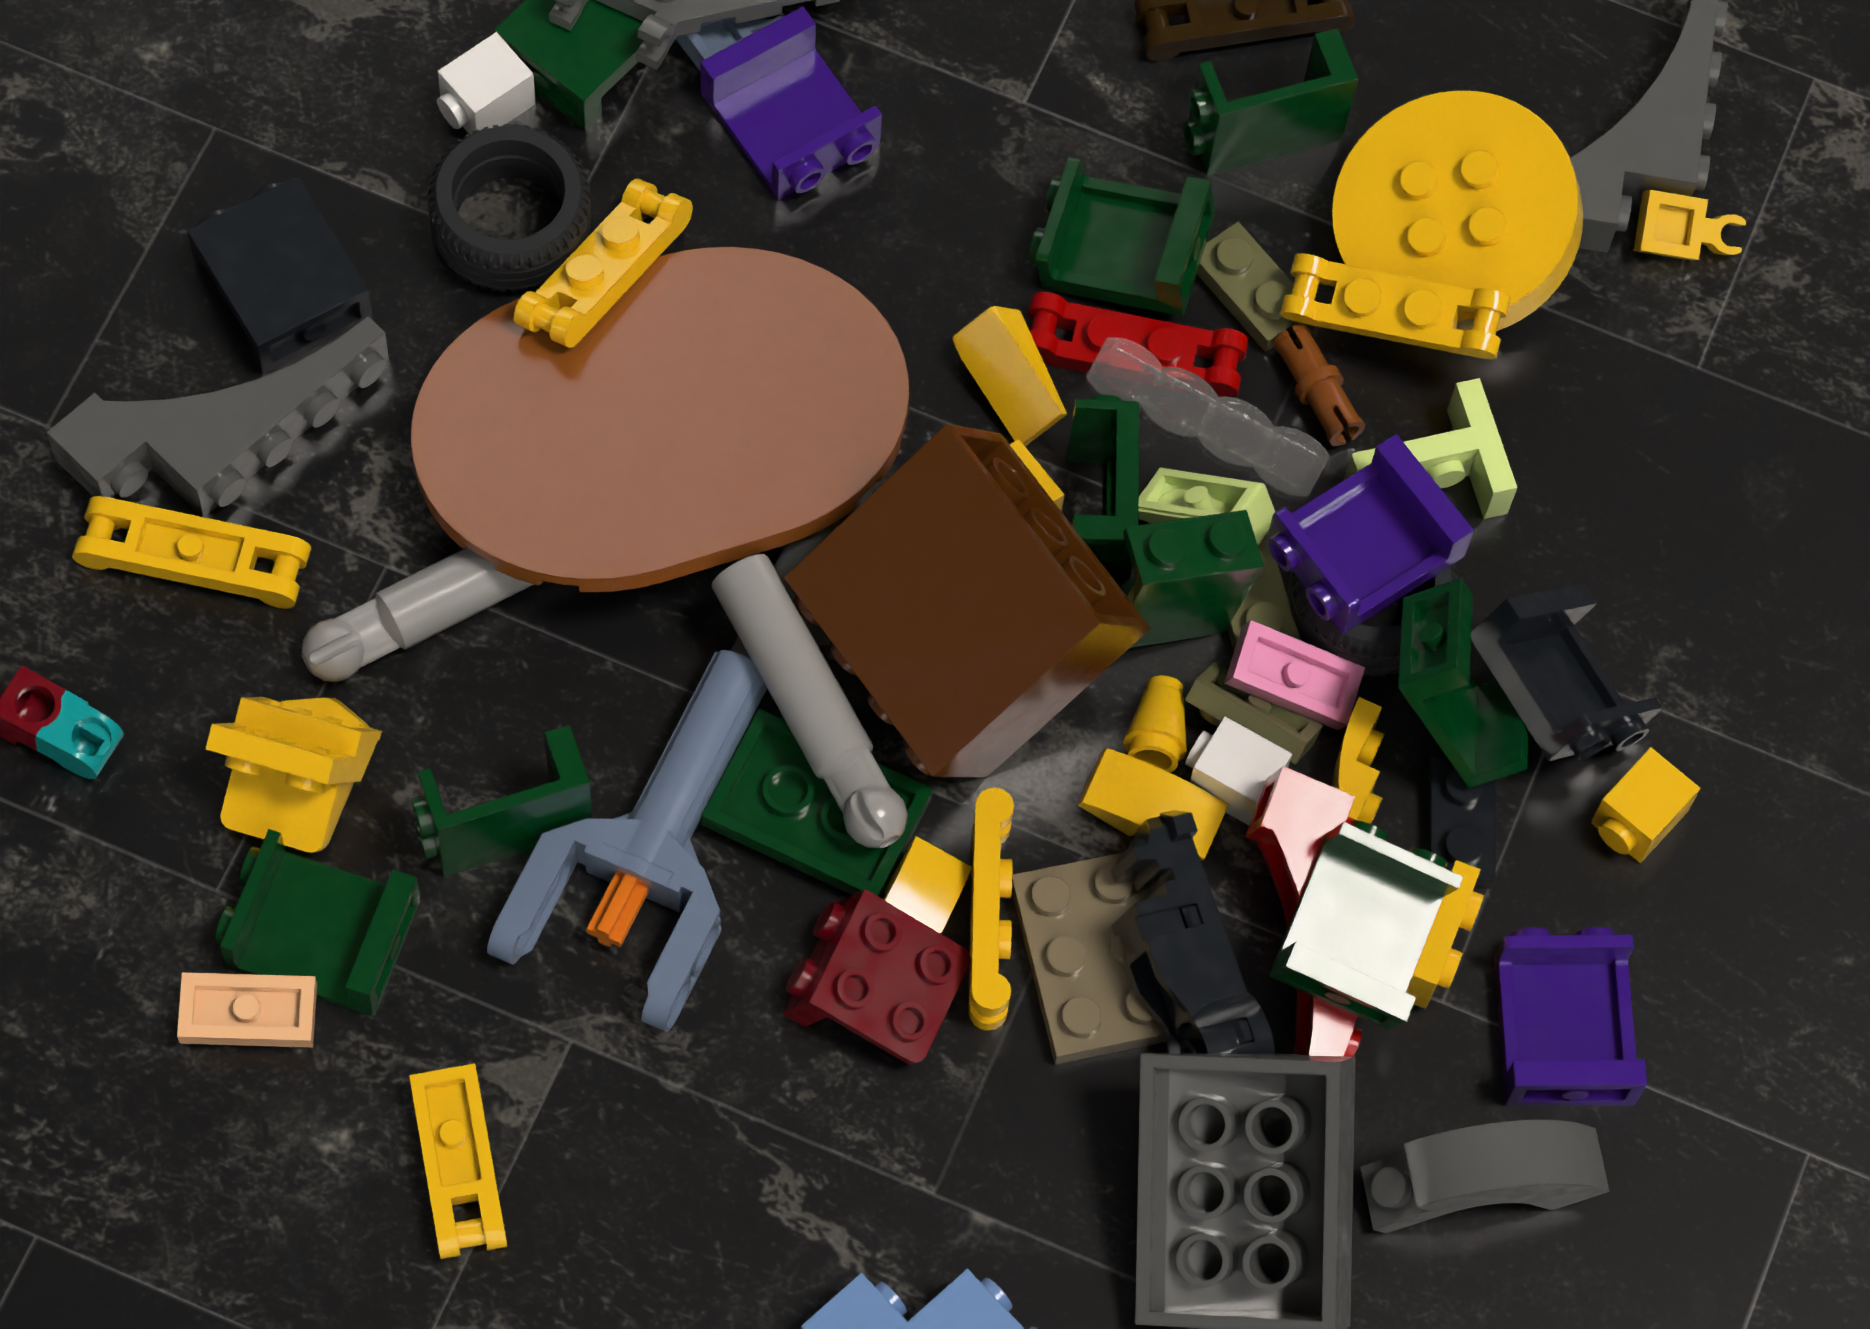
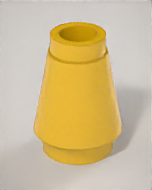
[1123,675,1187,772]

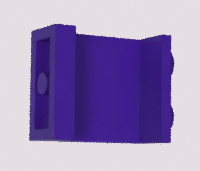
[700,7,882,200]

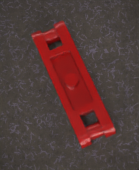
[1028,292,1248,400]

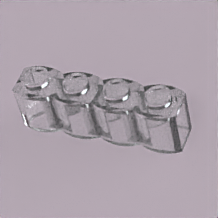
[1086,337,1330,501]

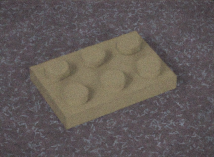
[1012,852,1166,1065]

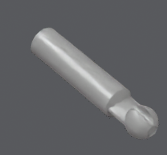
[302,547,534,682]
[712,554,908,848]

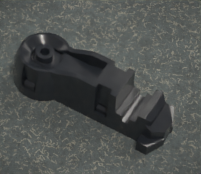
[1111,810,1275,1054]

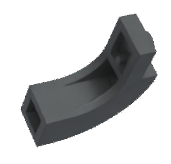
[1361,1120,1610,1234]

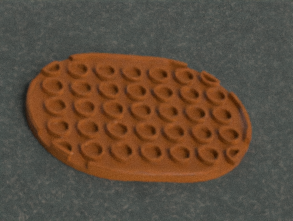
[411,247,909,592]

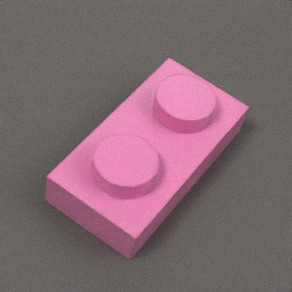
[1224,620,1365,731]

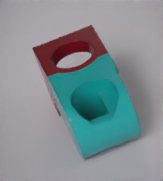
[0,665,125,779]

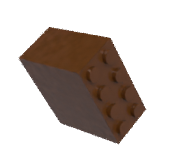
[784,424,1151,778]

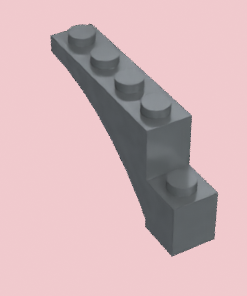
[1570,0,1728,253]
[47,316,389,517]

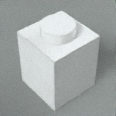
[437,32,536,135]
[1185,716,1292,825]

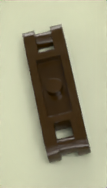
[1134,0,1356,61]

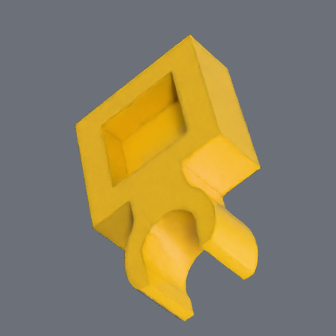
[1633,190,1746,261]

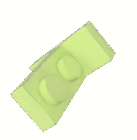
[1344,378,1517,519]

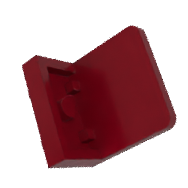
[782,889,971,1064]

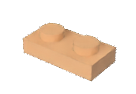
[177,972,317,1048]

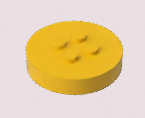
[1332,91,1583,331]

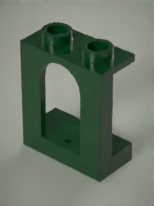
[1066,394,1139,581]

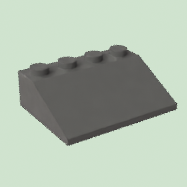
[1135,1053,1355,1329]

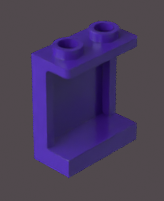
[1267,434,1474,635]
[1494,927,1647,1106]

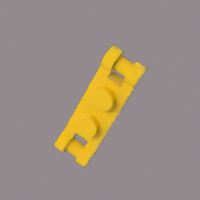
[514,178,693,348]
[1280,253,1511,359]
[72,496,311,609]
[968,787,1014,1031]

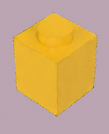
[1591,747,1701,864]

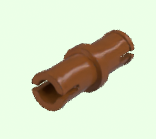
[1273,324,1365,446]

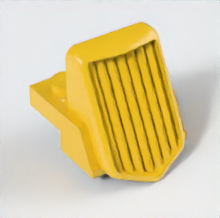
[206,697,382,853]

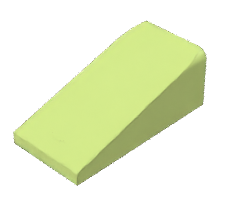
[1138,468,1275,545]

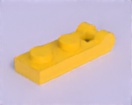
[409,1063,507,1259]

